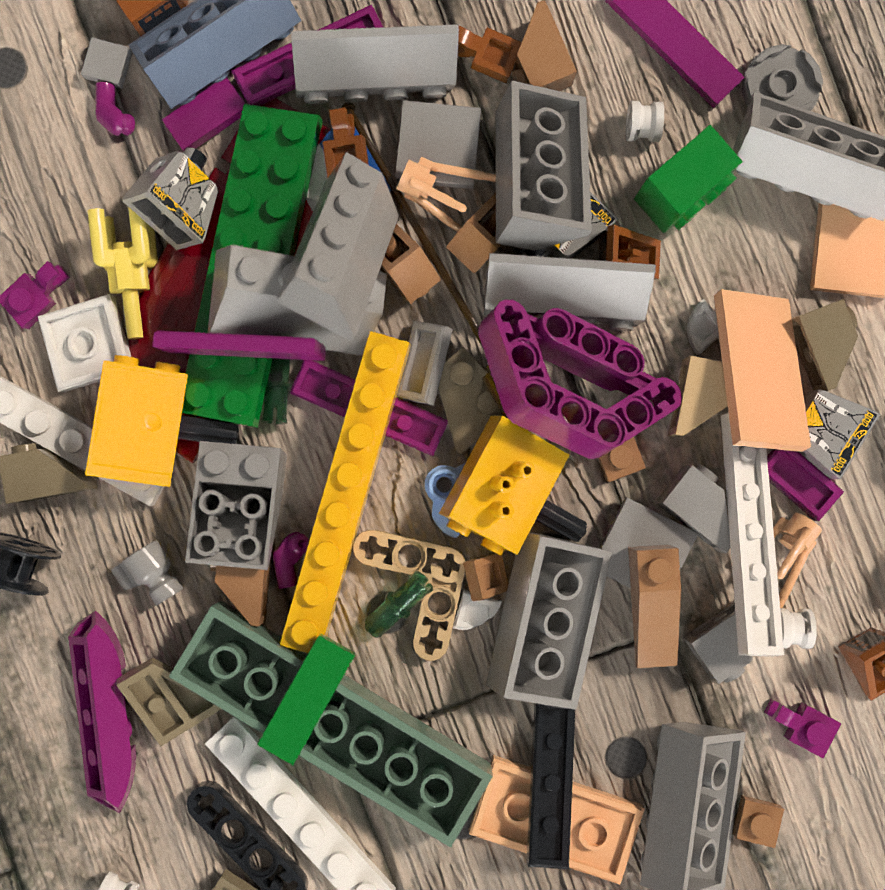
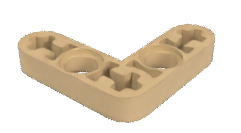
[353,529,465,661]

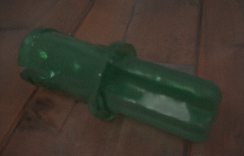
[261,358,293,425]
[364,571,433,638]

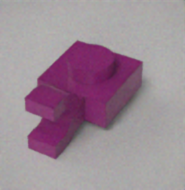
[0,261,70,329]
[764,699,842,759]

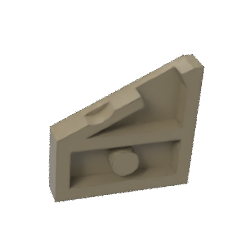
[438,347,503,455]
[116,657,221,747]

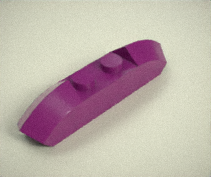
[68,610,136,813]

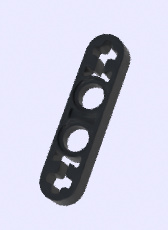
[187,781,308,890]

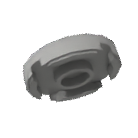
[742,44,823,111]

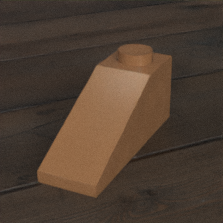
[628,545,681,668]

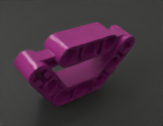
[478,300,682,459]

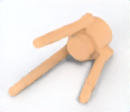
[396,156,496,233]
[731,512,822,608]

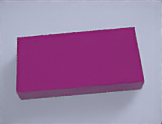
[162,77,245,152]
[767,449,844,521]

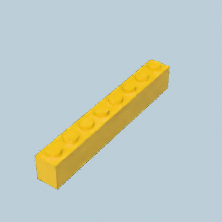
[280,331,411,653]

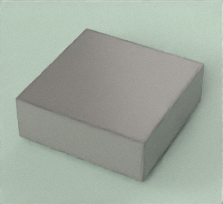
[81,37,133,89]

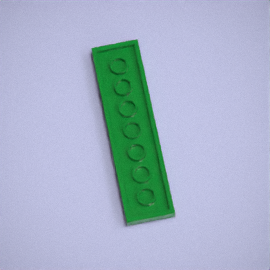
[182,104,323,428]

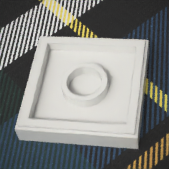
[37,294,132,392]

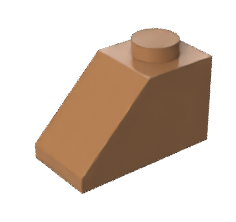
[512,0,577,91]
[446,193,502,274]
[380,224,442,304]
[210,546,273,626]

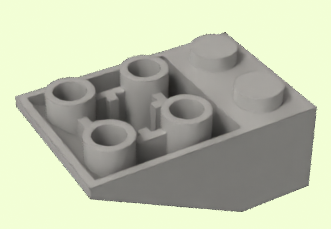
[185,441,287,570]

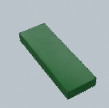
[257,633,356,765]

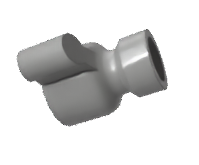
[111,540,184,606]

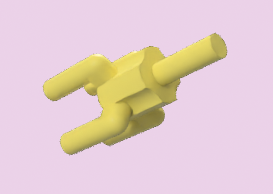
[87,207,158,339]

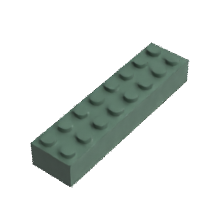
[169,601,493,848]

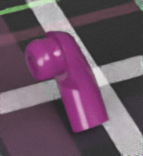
[95,82,135,136]
[273,532,309,589]

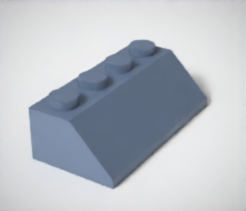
[128,0,302,109]

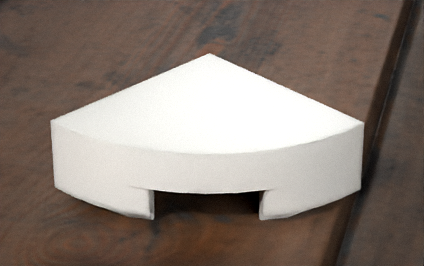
[687,299,719,355]
[453,589,502,630]

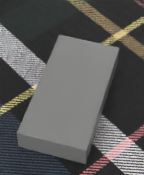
[396,321,453,406]

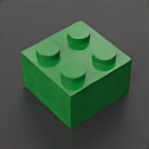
[634,124,743,234]

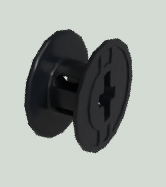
[0,532,61,596]

